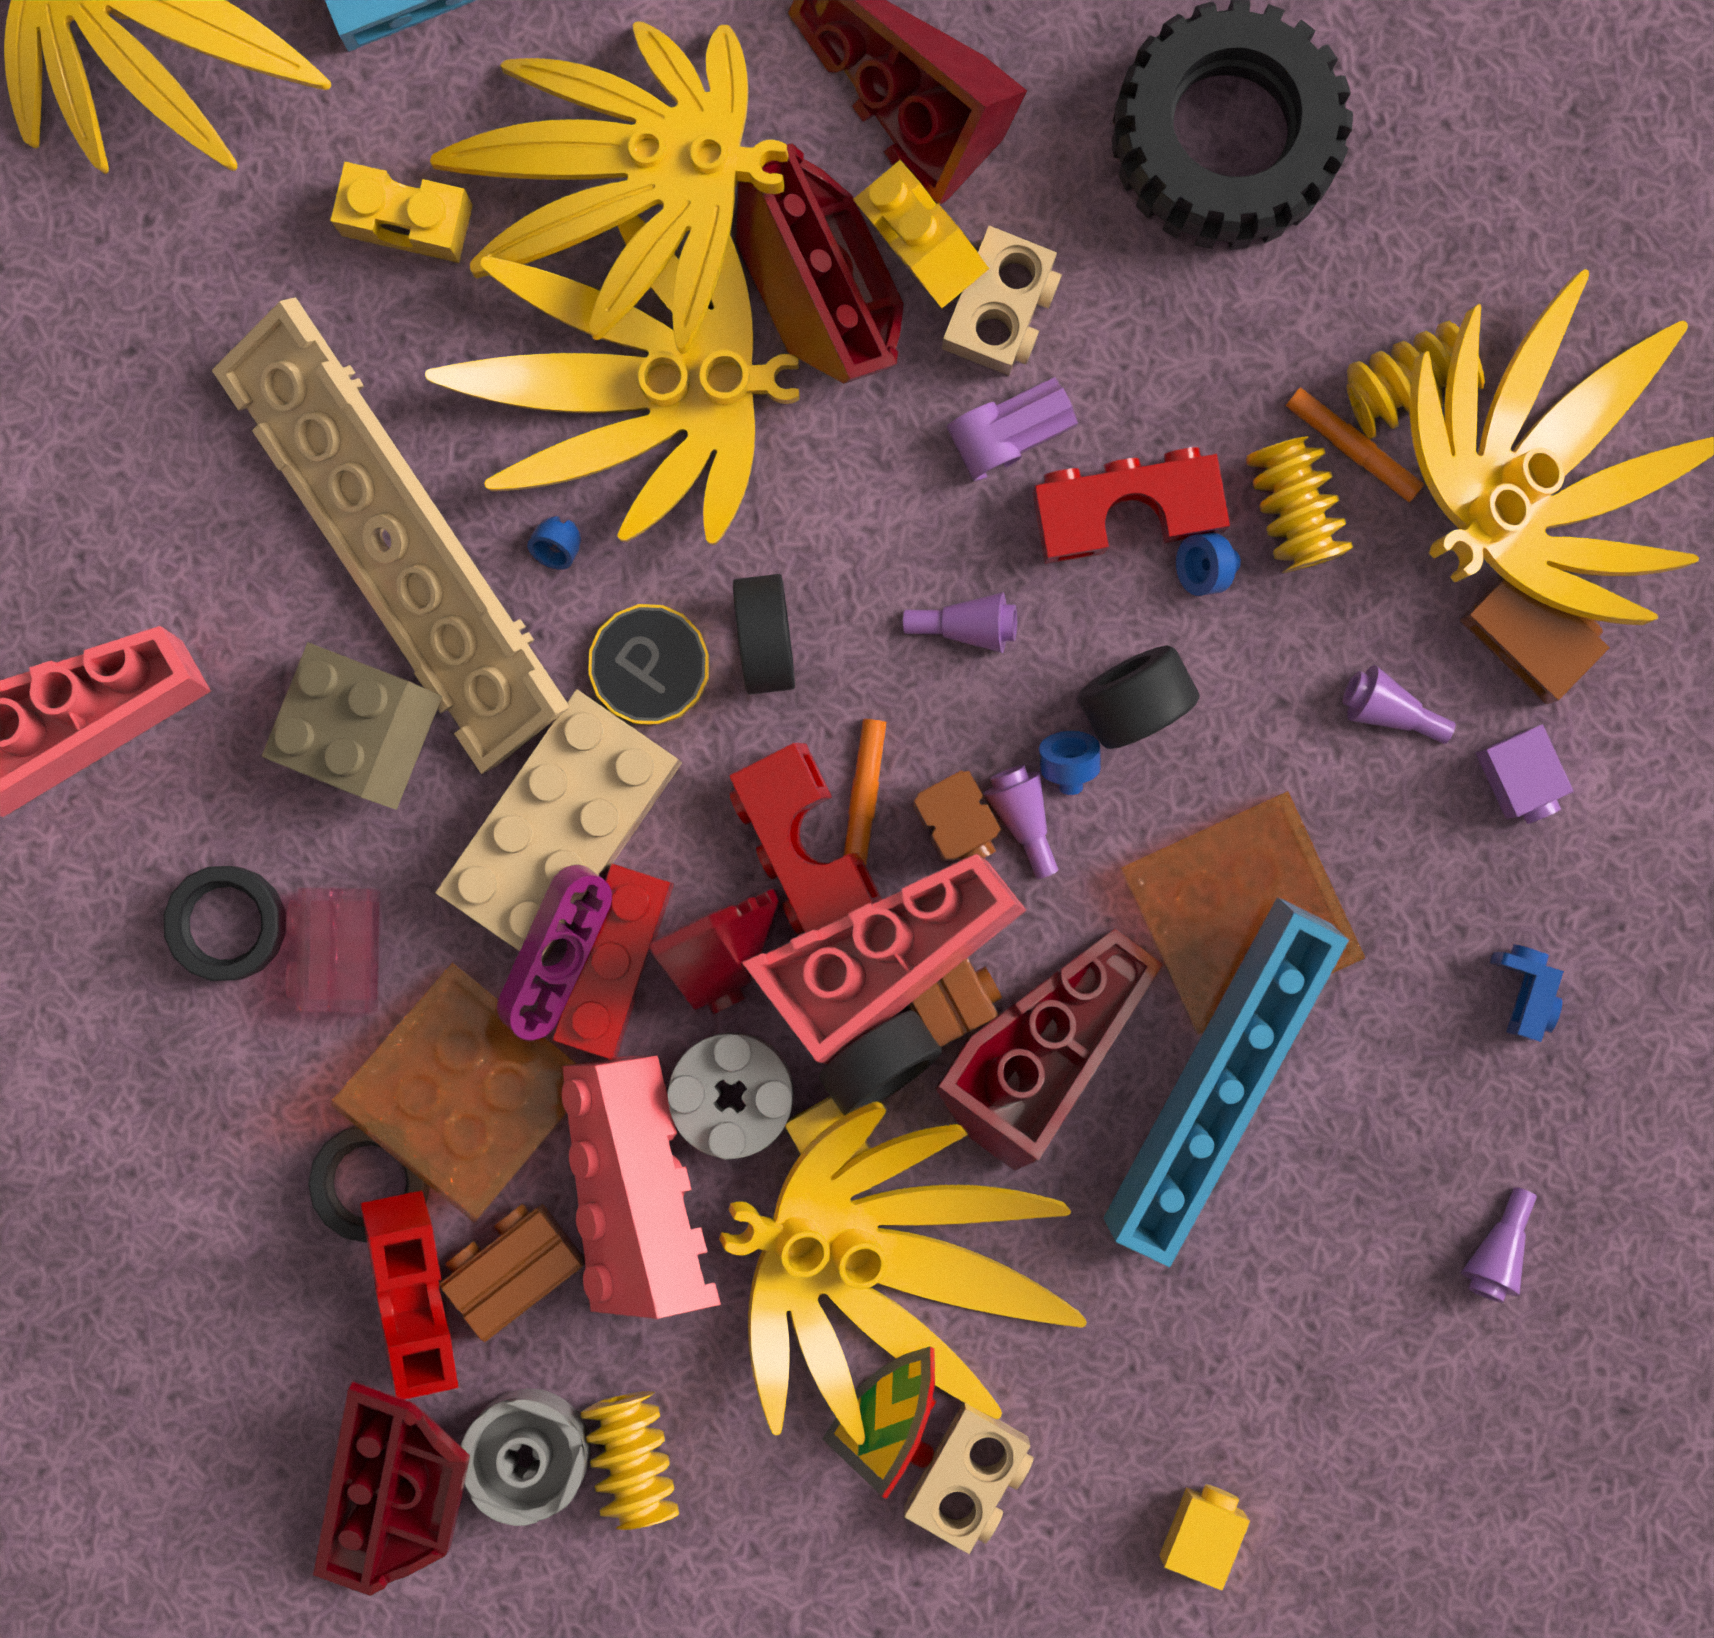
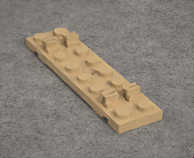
[212,297,570,774]

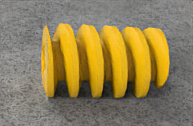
[1346,321,1485,439]
[1246,437,1353,573]
[581,1391,679,1530]

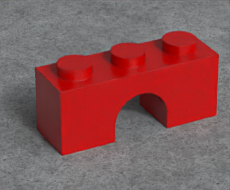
[1032,447,1230,564]
[729,743,882,935]
[553,863,675,1060]
[360,1190,459,1400]

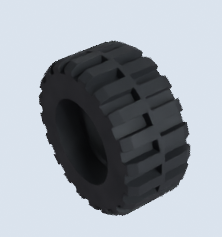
[1111,0,1353,250]

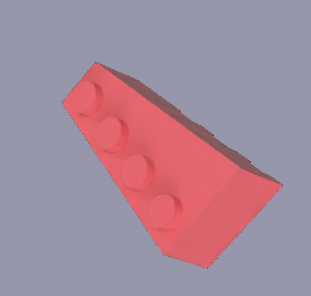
[0,626,211,817]
[742,854,1026,1064]
[562,1056,721,1319]

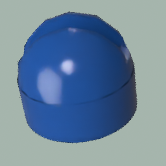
[527,516,581,570]

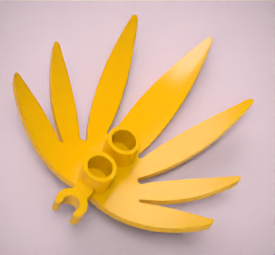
[4,0,331,174]
[430,21,788,354]
[425,215,800,545]
[1410,269,1714,625]
[719,1102,1087,1445]

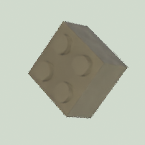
[261,642,442,810]

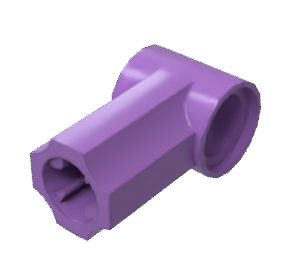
[946,377,1078,482]

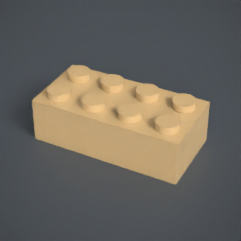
[435,689,682,963]

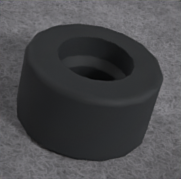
[1077,645,1200,749]

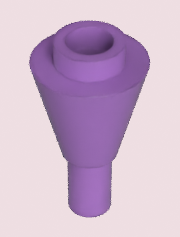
[903,592,1017,653]
[1343,665,1456,744]
[983,765,1059,879]
[1461,1187,1537,1303]

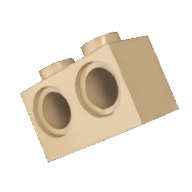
[942,226,1062,376]
[904,1402,1034,1554]

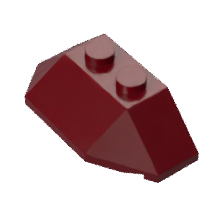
[736,143,904,384]
[313,1382,470,1596]

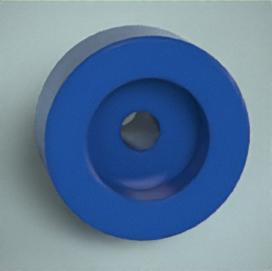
[1176,533,1241,596]
[1039,731,1101,795]

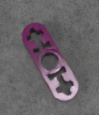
[497,865,612,1040]

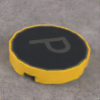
[588,604,709,725]

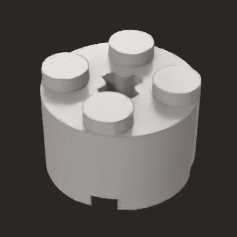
[667,1032,794,1159]
[461,1388,591,1526]

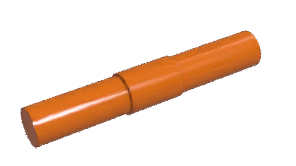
[1285,387,1424,503]
[843,718,887,865]

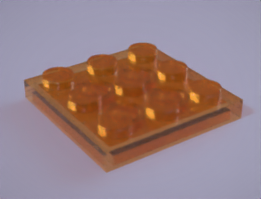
[1120,791,1366,1035]
[331,962,576,1223]

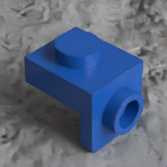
[1490,944,1564,1042]

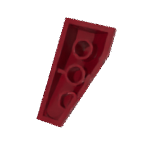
[788,0,1027,205]
[649,889,780,1015]
[935,929,1163,1171]

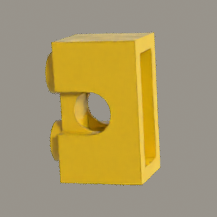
[853,160,989,308]
[330,161,473,263]

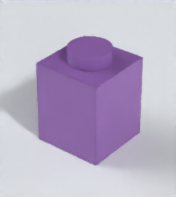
[1476,724,1574,824]

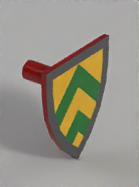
[822,1346,937,1499]

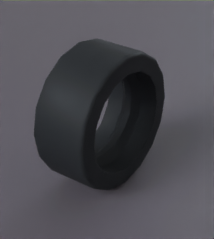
[733,574,795,695]
[163,866,286,981]
[819,1011,942,1116]
[308,1122,431,1243]

